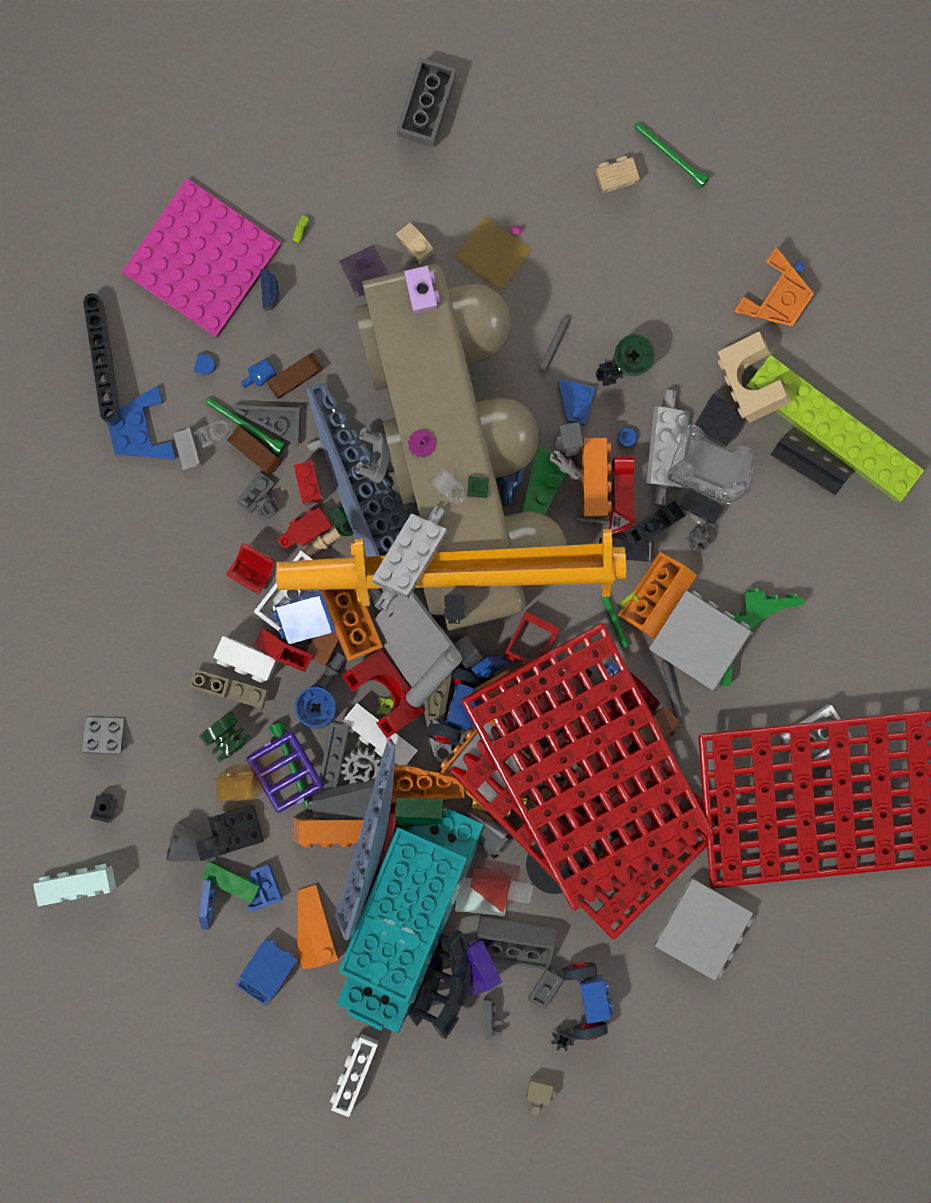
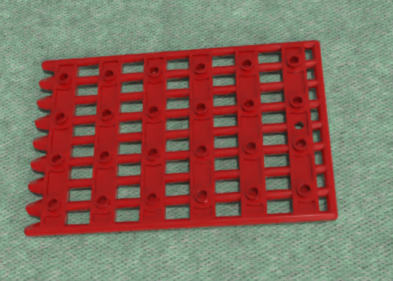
[461,623,713,911]
[450,658,719,939]
[698,710,931,888]

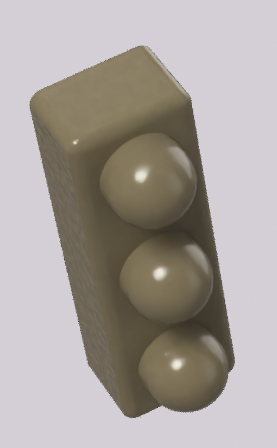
[355,264,568,631]

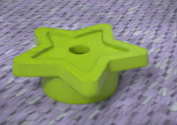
[377,695,393,715]

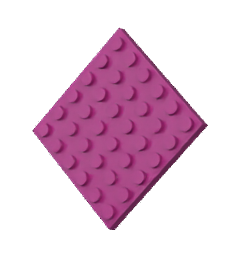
[122,179,282,338]

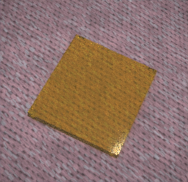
[456,217,531,289]

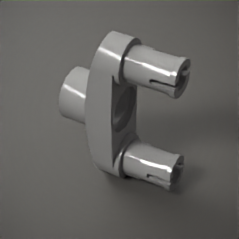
[356,428,394,483]

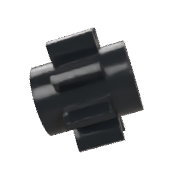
[596,362,620,386]
[551,1027,574,1051]

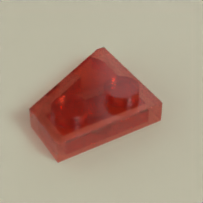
[470,868,512,913]

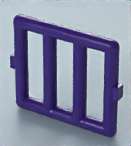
[246,732,324,813]

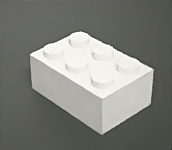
[213,636,278,683]
[780,705,852,760]

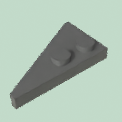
[233,405,300,445]

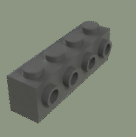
[554,422,583,458]

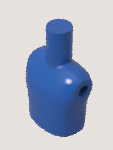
[241,358,277,388]

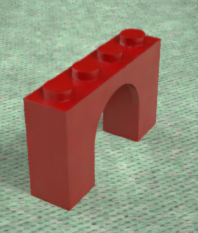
[342,648,425,739]

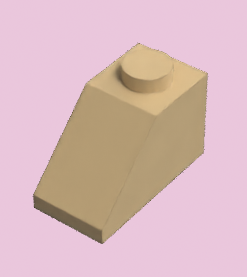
[395,223,434,264]

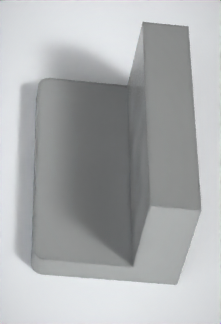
[173,427,202,470]

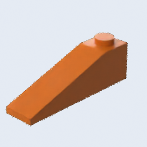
[391,765,464,803]

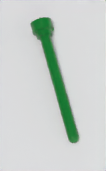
[635,123,710,189]
[206,398,286,456]
[269,721,310,809]

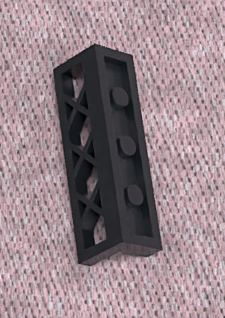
[770,437,849,495]

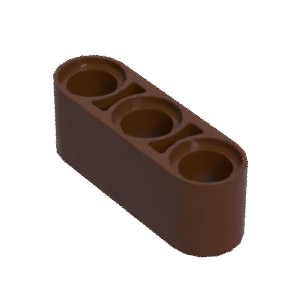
[267,353,323,399]
[227,426,281,475]

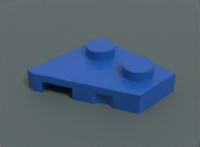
[558,379,595,425]
[472,654,511,682]
[247,863,283,913]
[199,880,215,930]

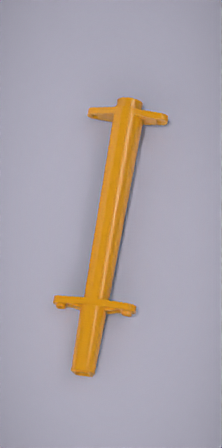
[276,529,626,606]

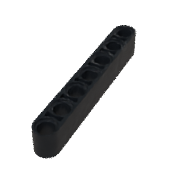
[83,293,121,426]

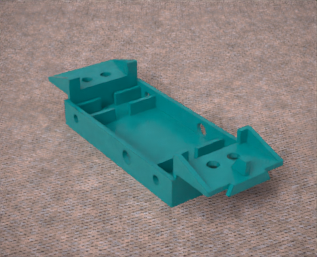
[336,809,485,1034]

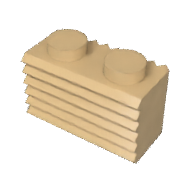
[595,156,640,194]

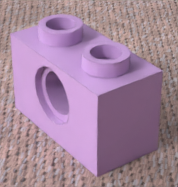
[404,266,440,314]

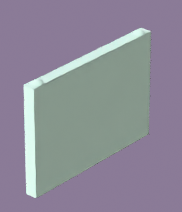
[455,877,508,917]

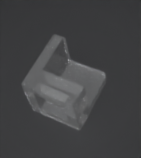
[507,879,534,904]

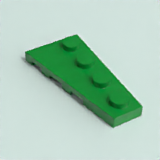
[522,446,566,515]

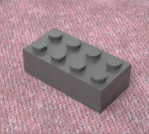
[397,58,457,147]

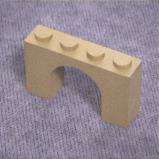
[717,332,792,423]

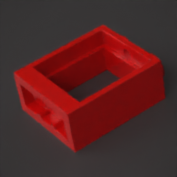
[505,611,560,671]

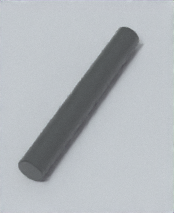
[539,317,570,371]
[661,661,683,718]

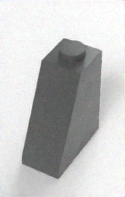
[454,635,484,675]

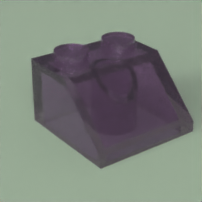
[339,245,388,298]

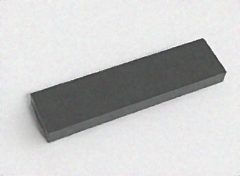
[317,720,350,792]

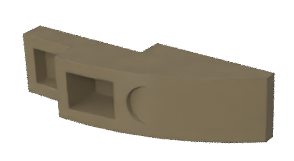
[189,669,269,709]

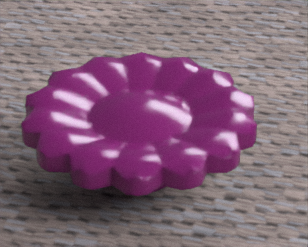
[408,430,436,458]

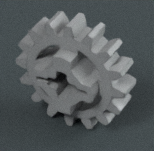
[341,747,381,784]

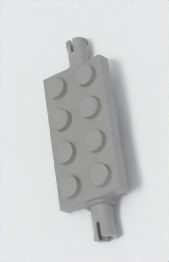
[647,390,690,505]
[372,506,448,612]

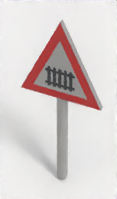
[576,507,637,534]

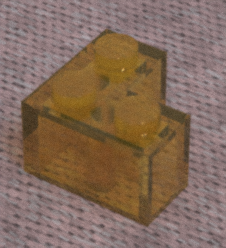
[215,771,258,802]

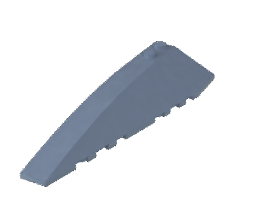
[306,383,411,557]
[335,738,395,940]

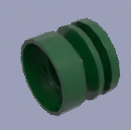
[614,334,655,377]
[199,712,251,762]

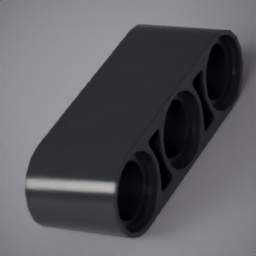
[599,538,654,562]

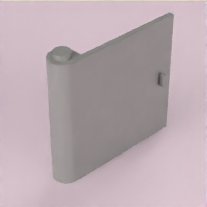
[373,592,462,707]

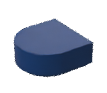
[194,353,215,375]

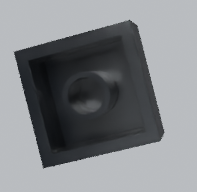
[692,394,743,448]

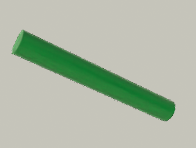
[601,595,629,649]

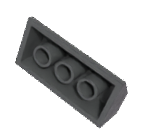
[476,917,556,970]

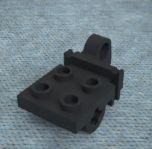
[195,805,264,861]

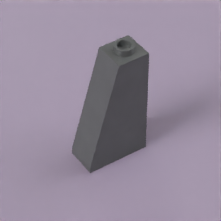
[309,778,376,820]

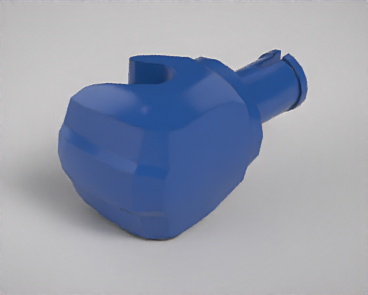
[498,468,524,505]

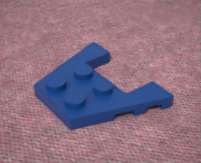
[107,386,176,460]

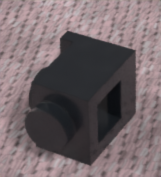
[90,792,118,823]

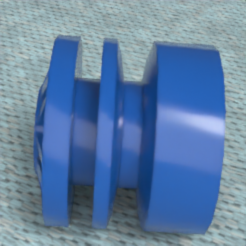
[295,687,337,729]

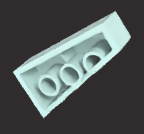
[33,863,117,906]

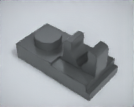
[236,472,275,513]
[528,968,564,1009]
[483,998,502,1040]

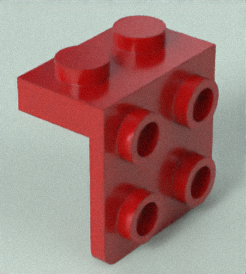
[226,543,275,595]

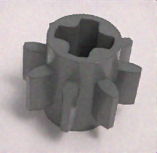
[255,495,279,518]
[686,528,712,551]

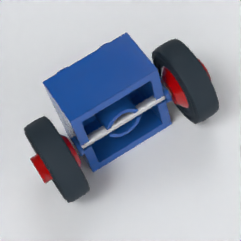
[426,668,482,745]
[562,961,613,1041]

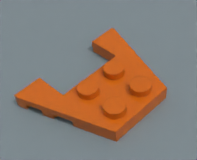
[734,247,814,326]

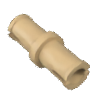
[303,527,342,558]

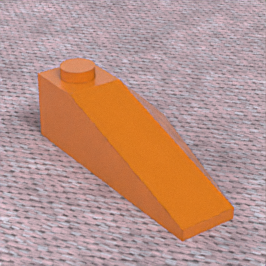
[297,884,340,970]

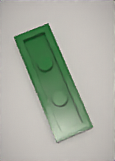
[201,862,261,904]

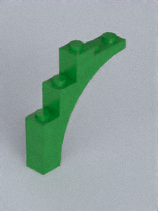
[719,588,804,687]

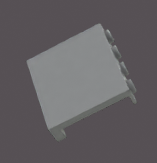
[649,590,754,691]
[653,877,753,981]

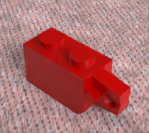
[277,507,333,549]

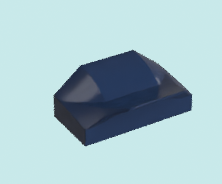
[260,269,279,310]

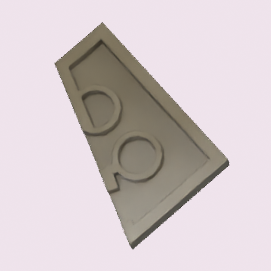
[425,672,452,720]

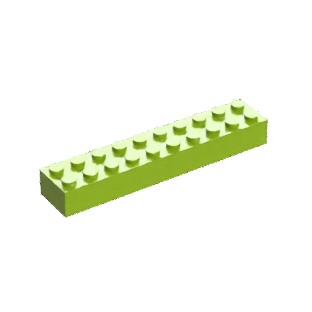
[745,355,924,503]

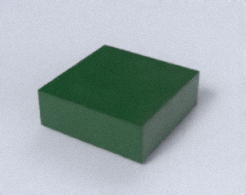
[467,476,489,498]

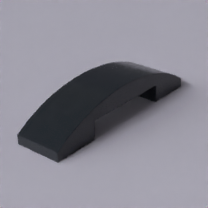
[622,501,685,549]

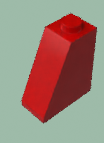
[254,628,313,672]

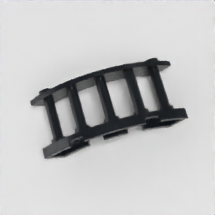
[408,930,471,1039]

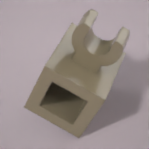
[526,1078,556,1116]

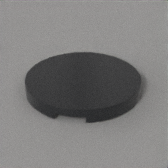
[526,836,584,894]

